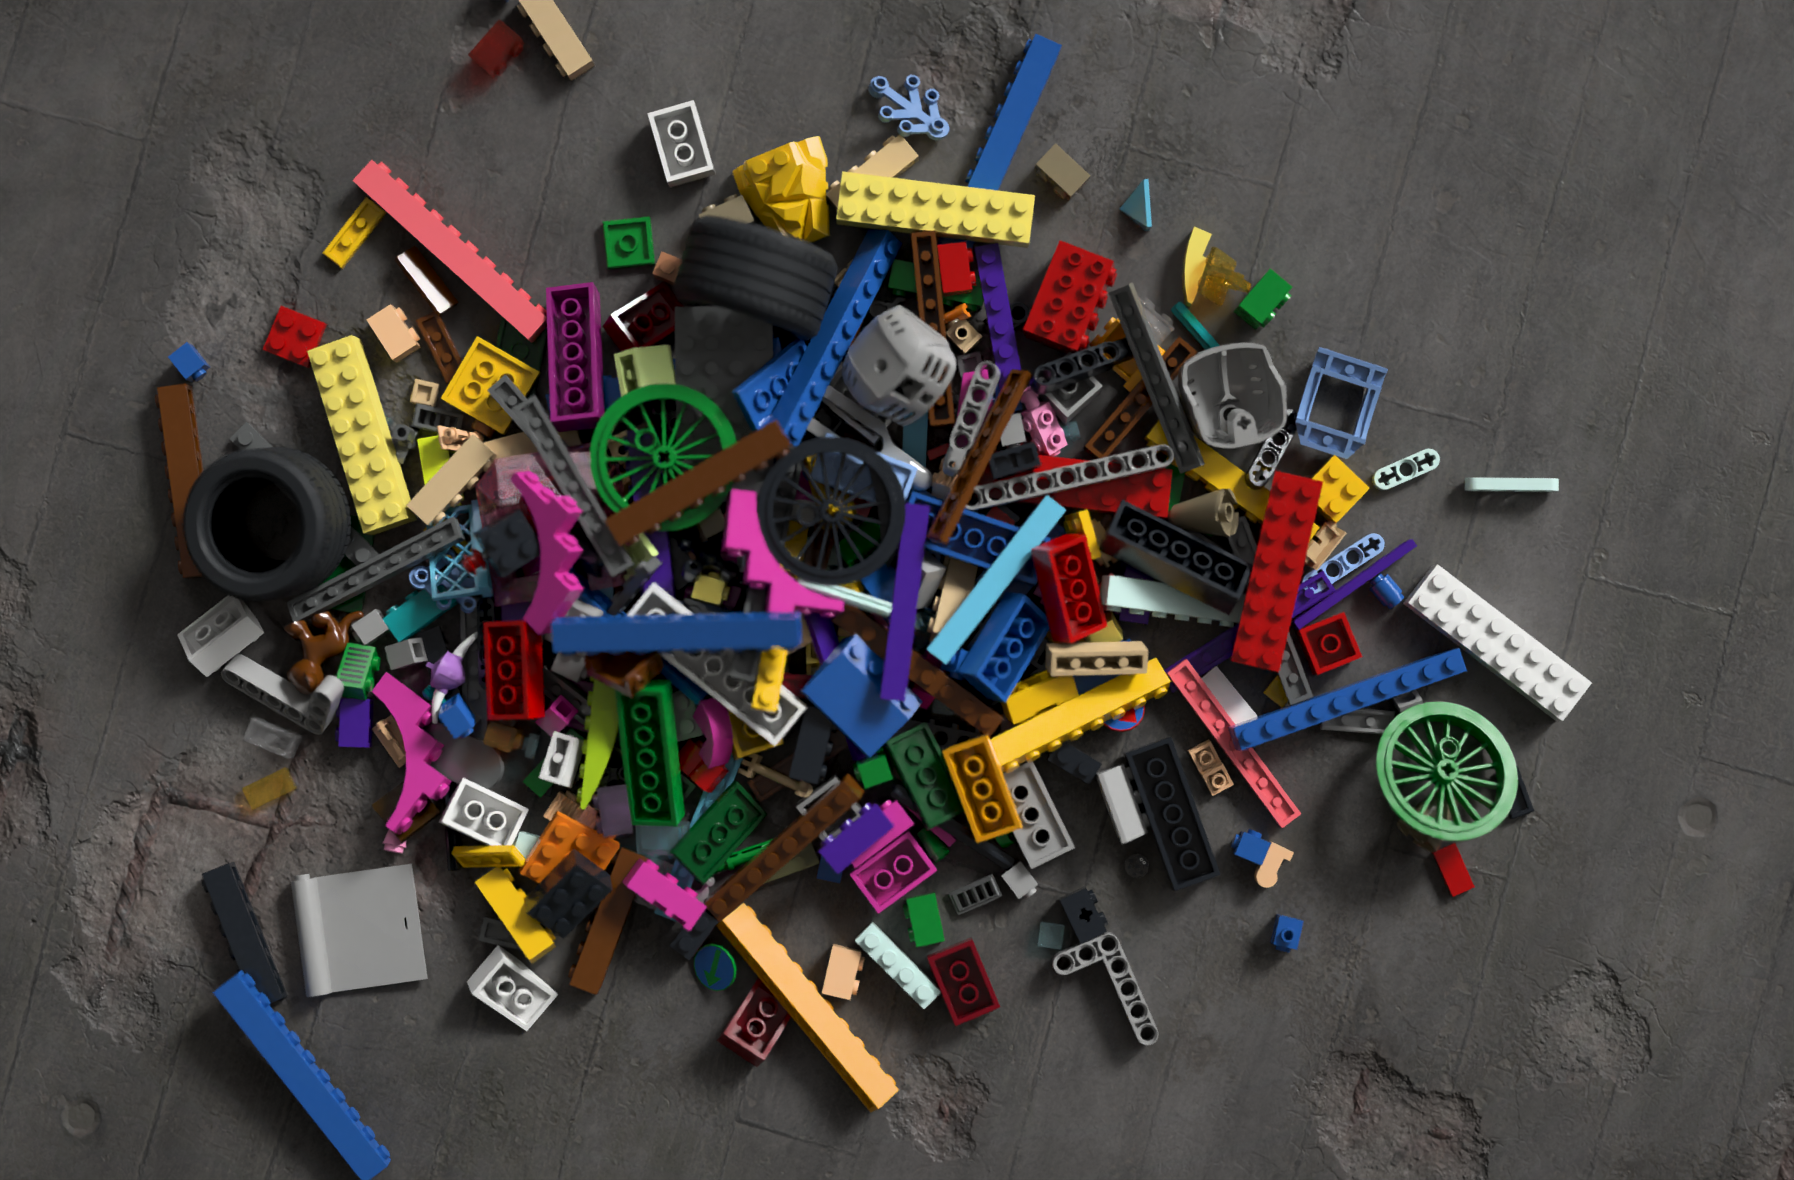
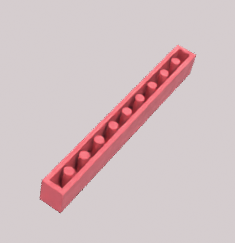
[352,160,547,343]

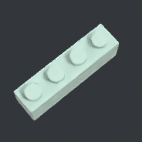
[855,921,941,1009]

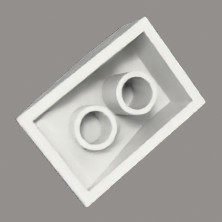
[467,945,558,1031]

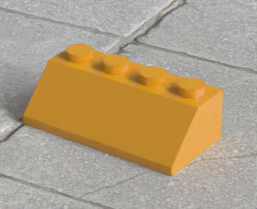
[942,735,1022,843]

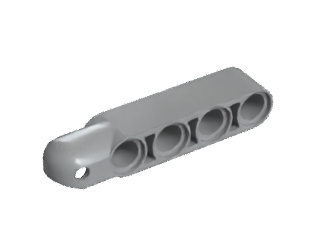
[943,361,1000,477]

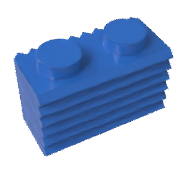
[439,693,475,739]

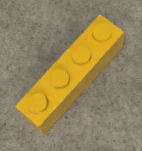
[475,867,556,964]

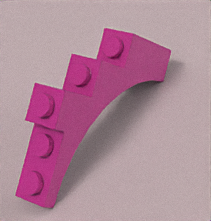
[510,471,584,635]
[722,489,844,618]
[372,672,452,834]

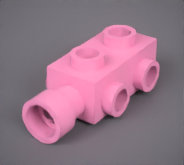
[1020,386,1068,457]

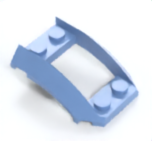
[1295,347,1388,459]

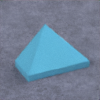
[1120,179,1152,231]

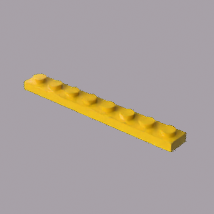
[751,520,808,714]

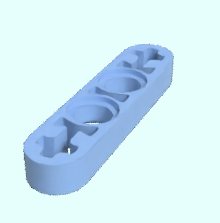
[1301,533,1384,594]

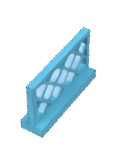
[426,499,493,601]

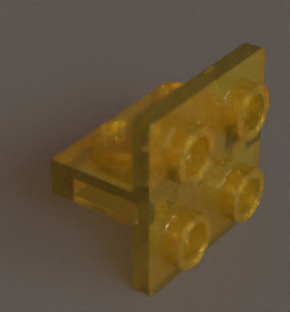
[1197,247,1251,306]

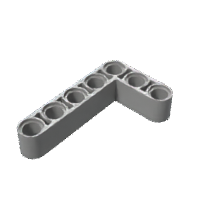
[221,654,344,735]
[1052,932,1158,1045]

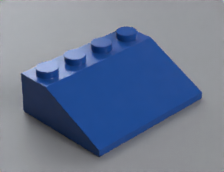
[801,635,923,758]

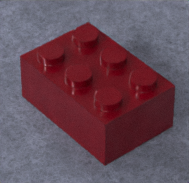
[927,937,1000,1026]

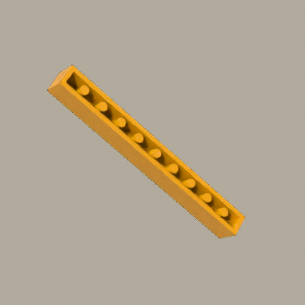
[716,903,899,1112]

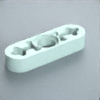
[1372,449,1440,490]

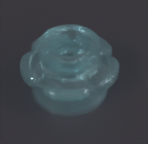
[1063,421,1081,443]

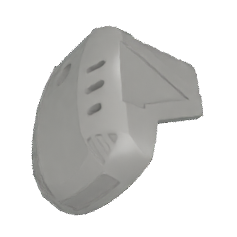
[842,305,956,426]
[1178,342,1287,448]

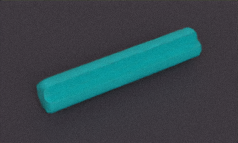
[1171,302,1220,350]

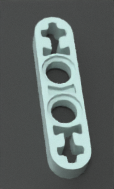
[1465,477,1559,492]

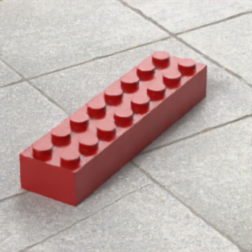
[975,450,1173,520]
[1231,471,1323,672]

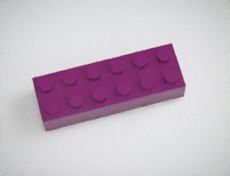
[546,282,605,432]

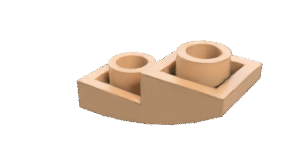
[1188,739,1234,796]

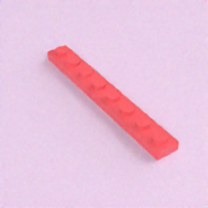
[1166,659,1301,828]

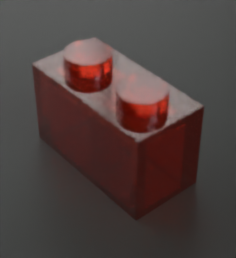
[468,19,524,79]

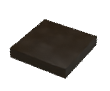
[372,780,441,843]

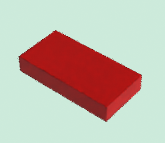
[1432,842,1475,897]

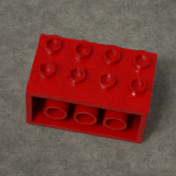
[1023,240,1117,354]

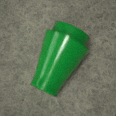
[916,828,950,863]

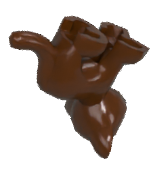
[284,611,364,695]

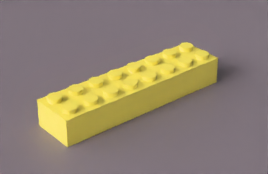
[836,172,1035,248]
[307,335,417,535]

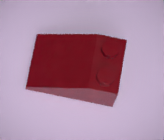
[602,282,683,352]
[717,977,791,1067]

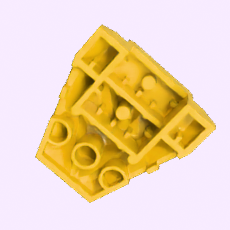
[732,136,829,244]

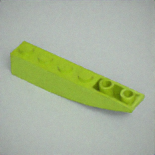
[577,676,619,809]

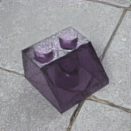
[592,784,633,839]

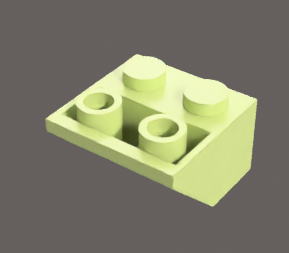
[614,345,676,397]

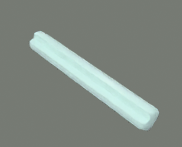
[798,578,892,617]

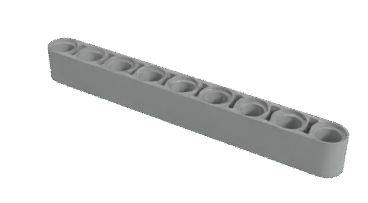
[965,445,1174,511]

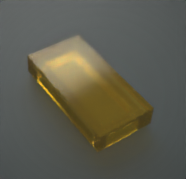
[242,767,297,810]

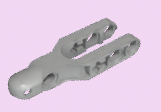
[806,385,933,491]

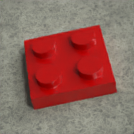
[263,306,327,368]

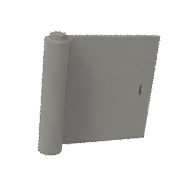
[291,864,428,997]

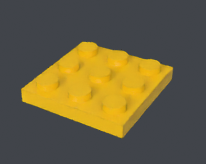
[441,336,540,435]

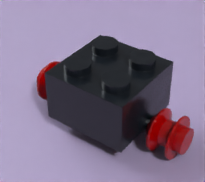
[461,509,541,577]

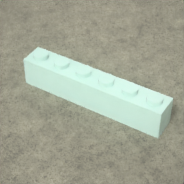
[1100,575,1246,627]

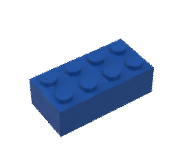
[958,592,1050,703]

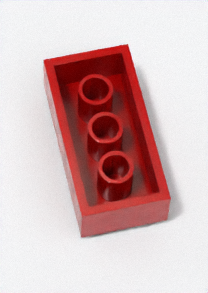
[1031,533,1108,644]
[483,620,545,720]

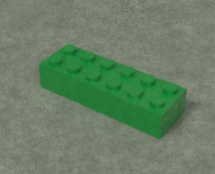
[615,680,685,827]

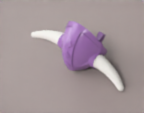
[425,632,477,724]

